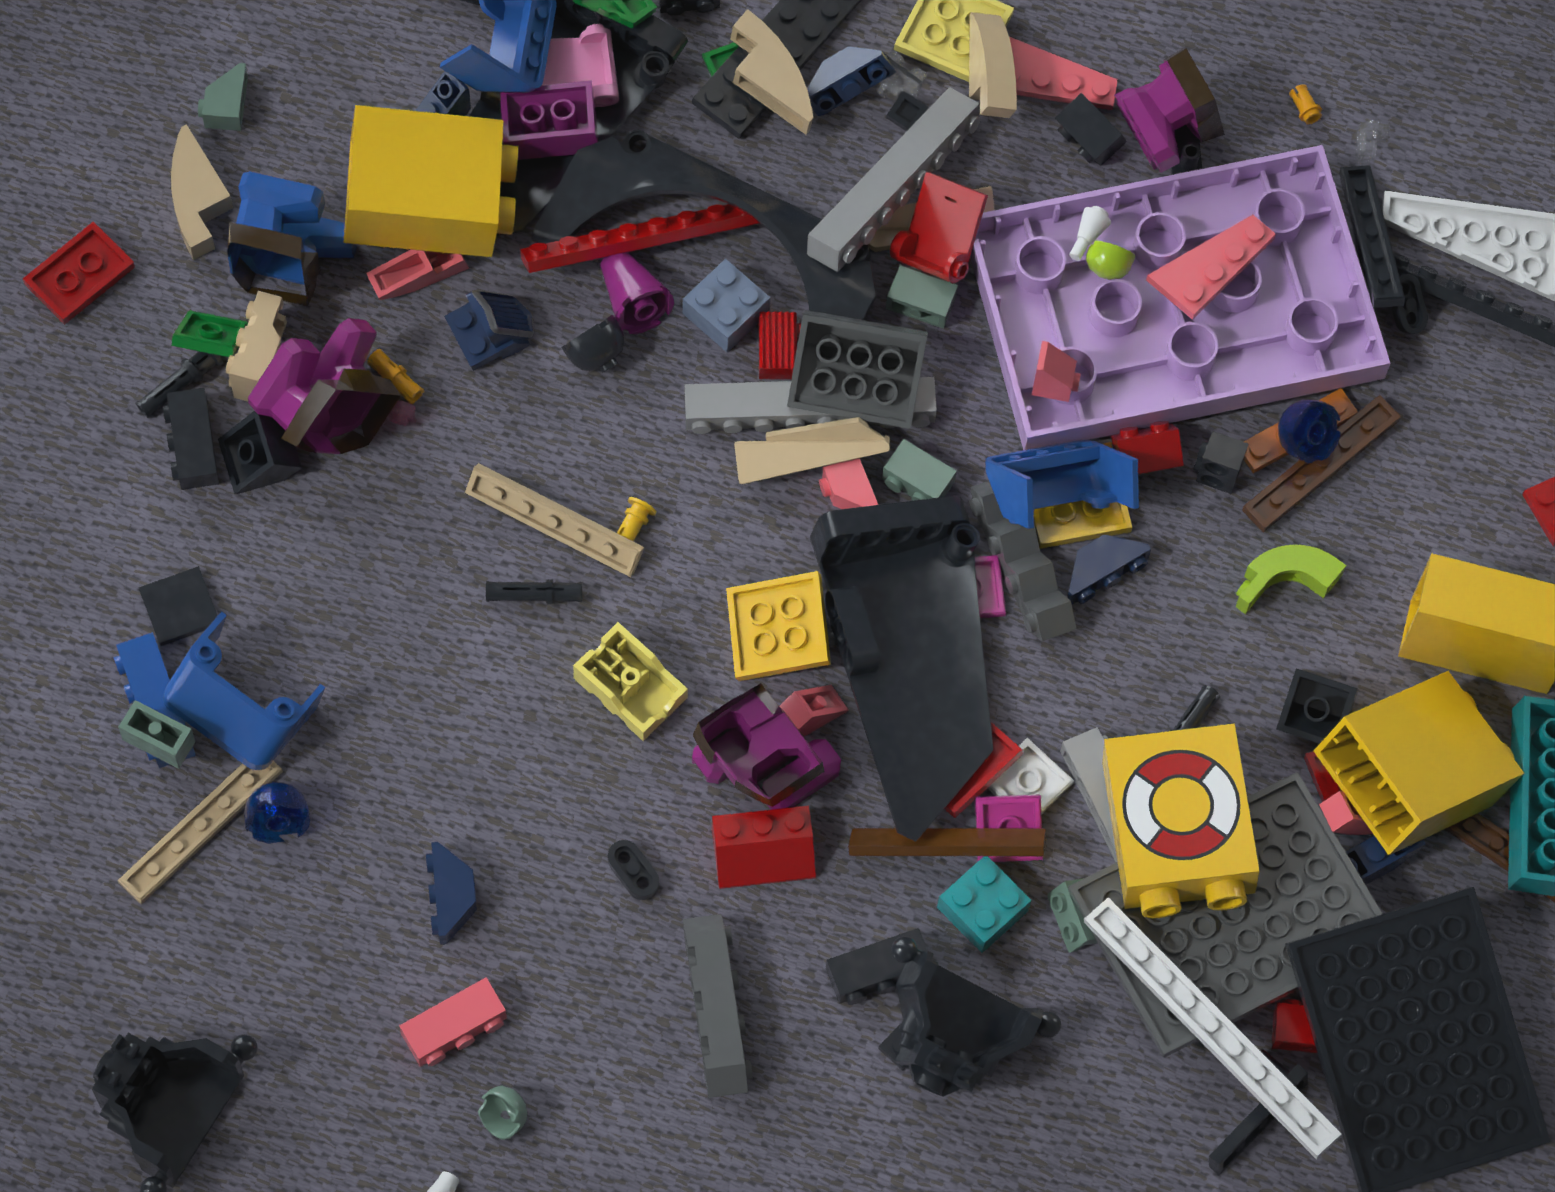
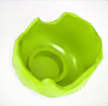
[1086,240,1135,280]

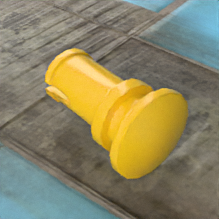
[617,497,657,542]

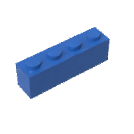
[113,632,196,768]

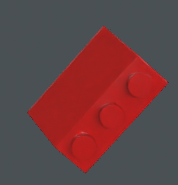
[711,806,816,889]

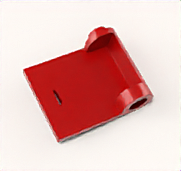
[890,172,988,284]

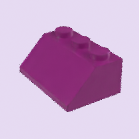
[500,80,598,160]

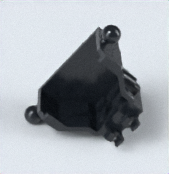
[891,936,1061,1097]
[92,1032,258,1192]

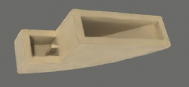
[730,9,813,135]
[969,12,1017,118]
[171,124,233,260]

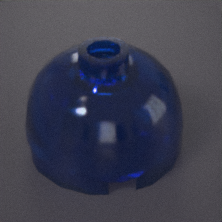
[1277,399,1341,463]
[244,782,310,844]

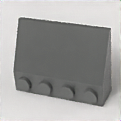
[787,310,928,429]

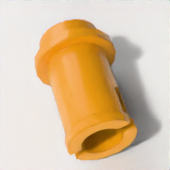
[1289,84,1322,125]

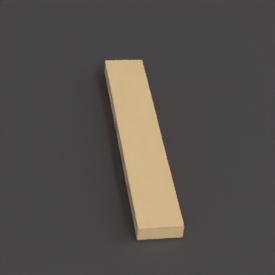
[465,463,644,577]
[118,761,283,904]

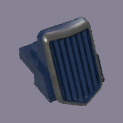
[444,290,534,371]

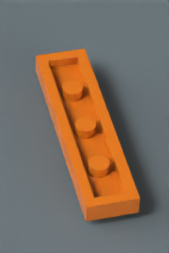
[1244,388,1358,474]

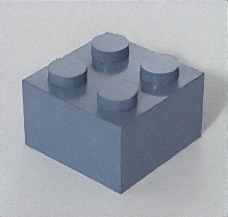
[682,258,771,353]

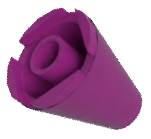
[600,252,674,334]

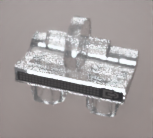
[878,51,927,99]

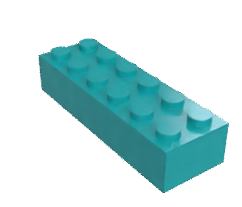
[1508,695,1555,896]

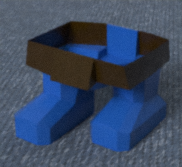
[227,171,358,307]

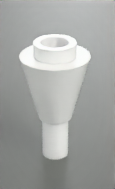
[1069,206,1111,261]

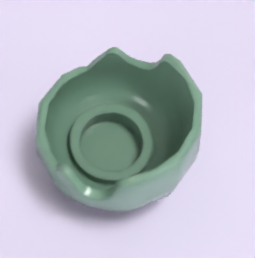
[478,1085,528,1140]

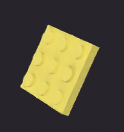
[894,0,1014,82]

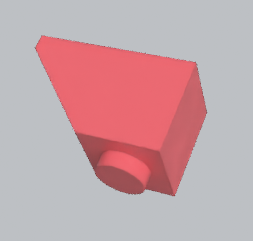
[1032,341,1081,402]
[819,458,878,509]
[780,685,848,737]

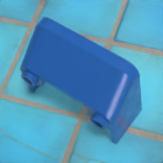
[440,0,556,93]
[985,440,1139,529]
[163,611,325,770]

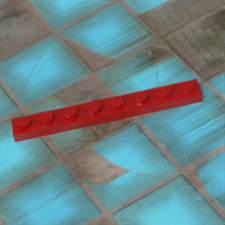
[520,204,760,273]

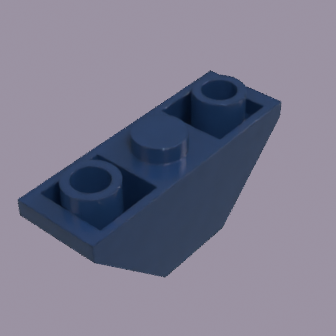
[807,46,896,116]
[415,71,471,116]
[1067,534,1151,605]
[1346,836,1426,885]
[426,842,477,945]

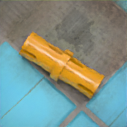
[367,349,424,405]

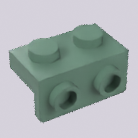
[1047,878,1098,953]

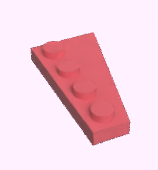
[1009,37,1118,110]
[1146,214,1276,320]

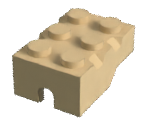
[226,291,287,402]

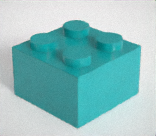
[937,856,1032,953]

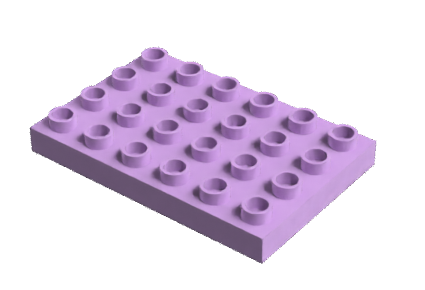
[970,145,1390,450]

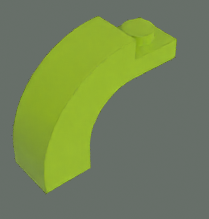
[1236,545,1346,614]

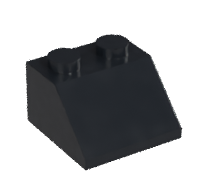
[218,411,302,494]
[1276,668,1359,744]

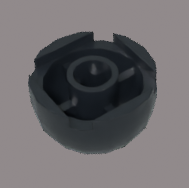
[561,315,625,373]

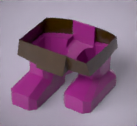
[1114,48,1225,173]
[248,318,401,454]
[692,683,841,810]

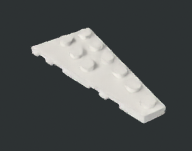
[1382,191,1555,301]

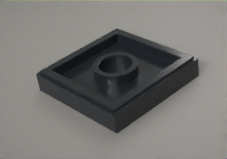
[138,566,218,647]

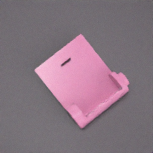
[542,24,619,107]

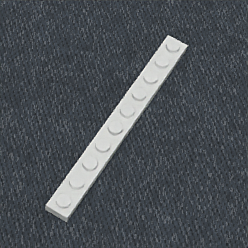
[1084,897,1341,1160]

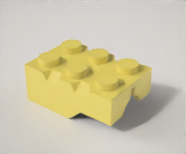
[573,622,688,741]

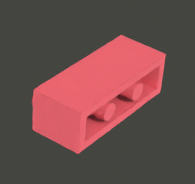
[399,977,507,1067]

